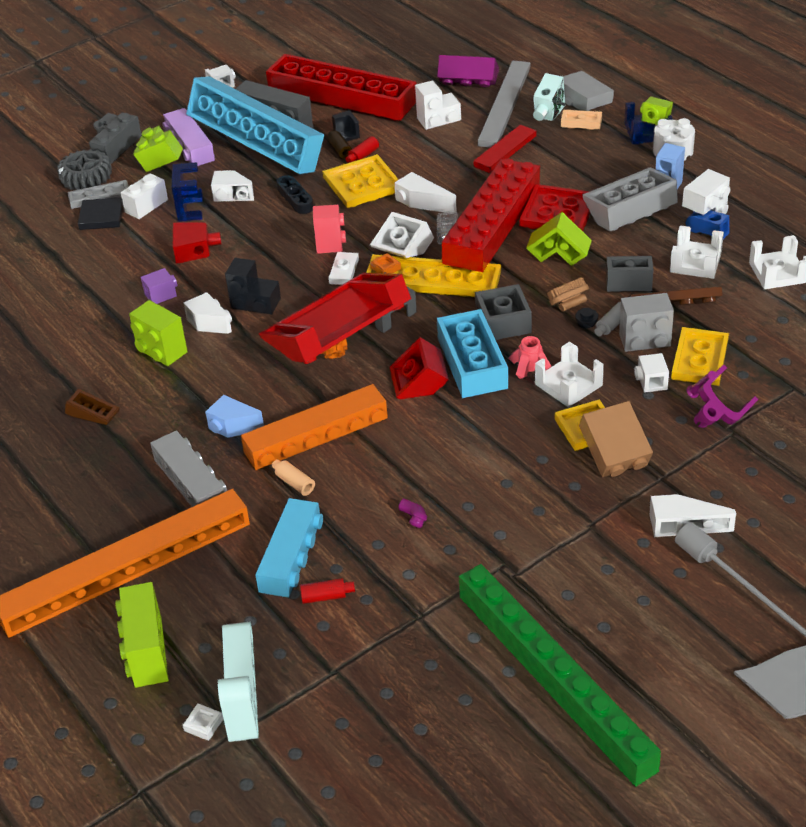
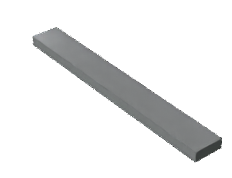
[478,60,530,148]

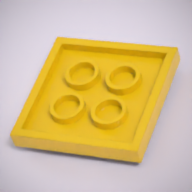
[323,154,399,208]

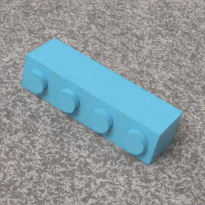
[255,498,323,598]

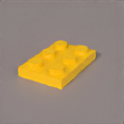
[671,327,729,386]

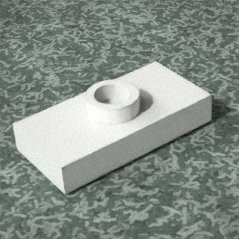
[329,252,359,285]

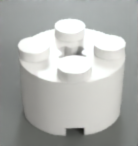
[653,118,695,161]

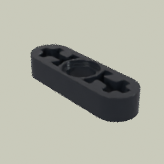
[277,175,313,214]

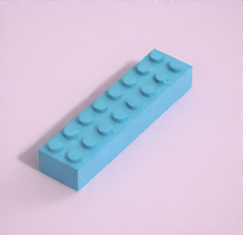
[186,77,324,174]

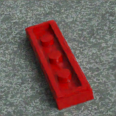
[473,125,536,173]

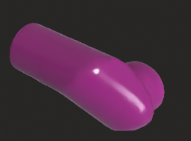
[399,499,427,528]

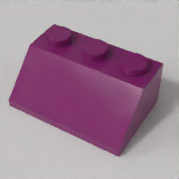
[437,55,499,87]

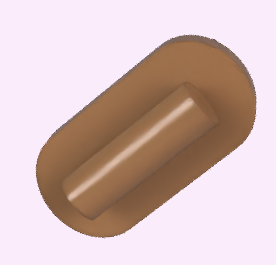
[547,277,589,312]

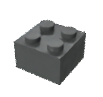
[475,284,532,340]

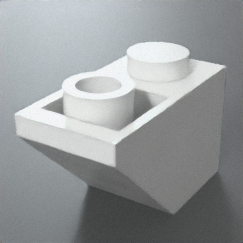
[211,170,254,202]
[184,292,232,334]

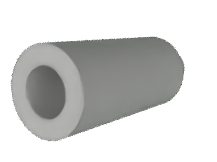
[594,302,621,336]

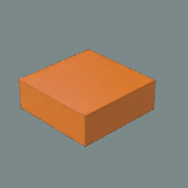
[370,253,401,273]

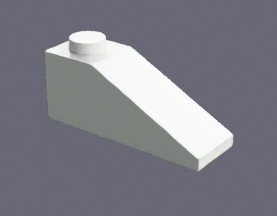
[394,172,457,214]
[649,494,736,537]

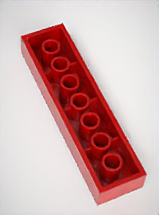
[266,54,416,121]
[442,159,540,272]

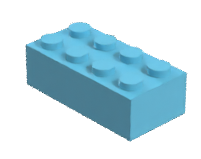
[437,309,508,398]

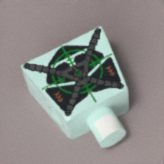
[533,73,565,121]

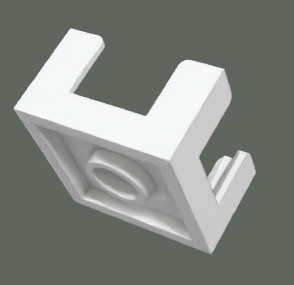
[670,226,724,279]
[749,235,806,289]
[535,342,604,408]

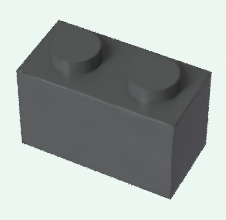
[606,256,653,292]

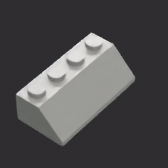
[583,167,678,231]

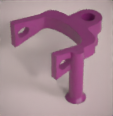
[687,365,759,428]

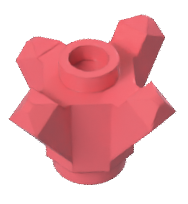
[508,336,552,379]

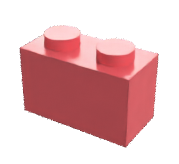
[313,204,346,253]

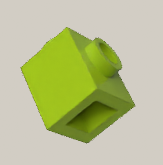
[640,97,673,125]

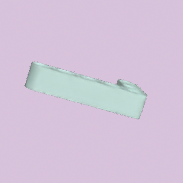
[218,622,259,742]

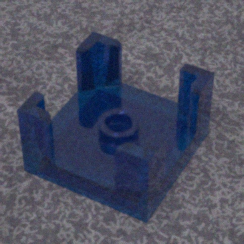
[624,99,673,144]
[172,162,203,222]

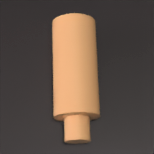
[272,460,315,496]

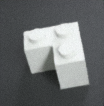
[415,80,461,129]
[682,169,730,215]

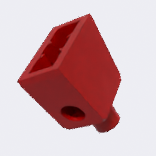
[173,222,222,264]

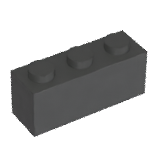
[89,113,142,164]

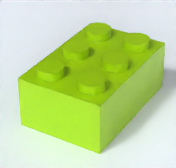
[115,582,169,688]

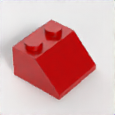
[389,337,449,399]

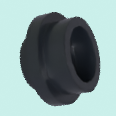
[575,307,598,328]

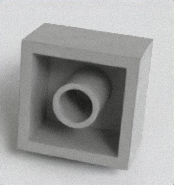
[619,293,674,352]

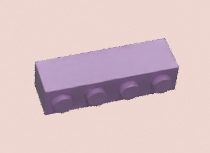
[162,108,215,167]

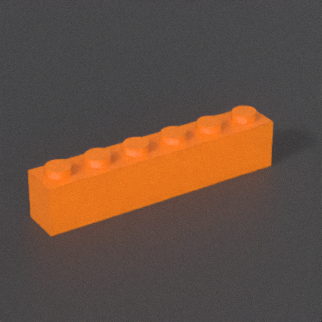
[241,384,388,470]

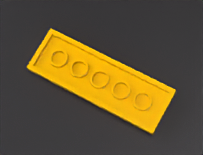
[366,254,501,297]

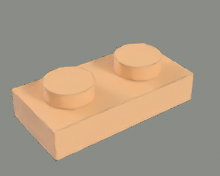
[561,110,602,130]

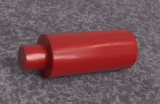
[345,136,379,163]
[300,578,355,604]

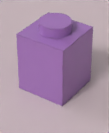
[141,268,178,304]

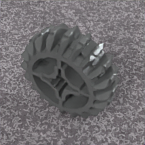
[57,149,112,190]

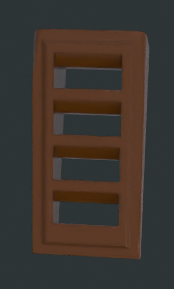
[65,388,120,425]

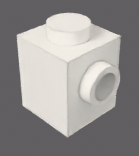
[634,353,669,393]

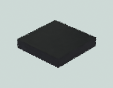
[78,197,123,230]

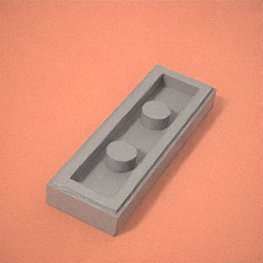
[67,180,129,209]

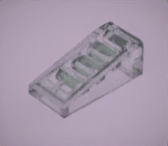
[436,212,458,244]

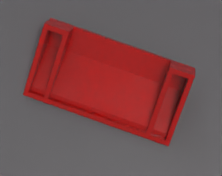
[259,273,411,364]

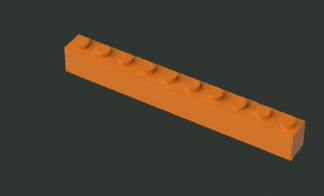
[0,489,250,638]

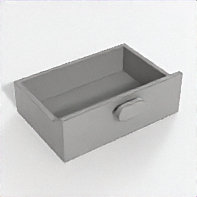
[563,71,614,111]

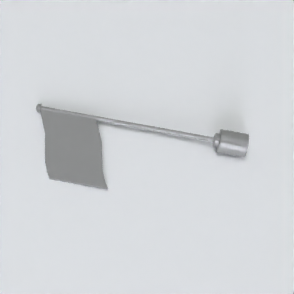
[675,522,806,719]

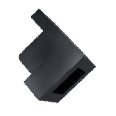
[332,110,360,141]

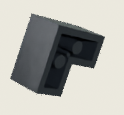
[225,258,281,315]

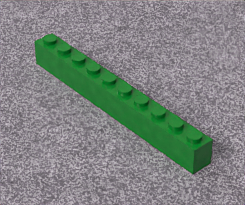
[459,564,661,787]

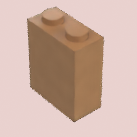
[579,401,653,477]

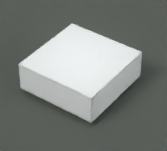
[183,703,223,741]

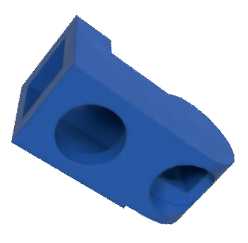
[685,210,729,239]

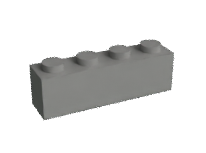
[150,430,227,507]

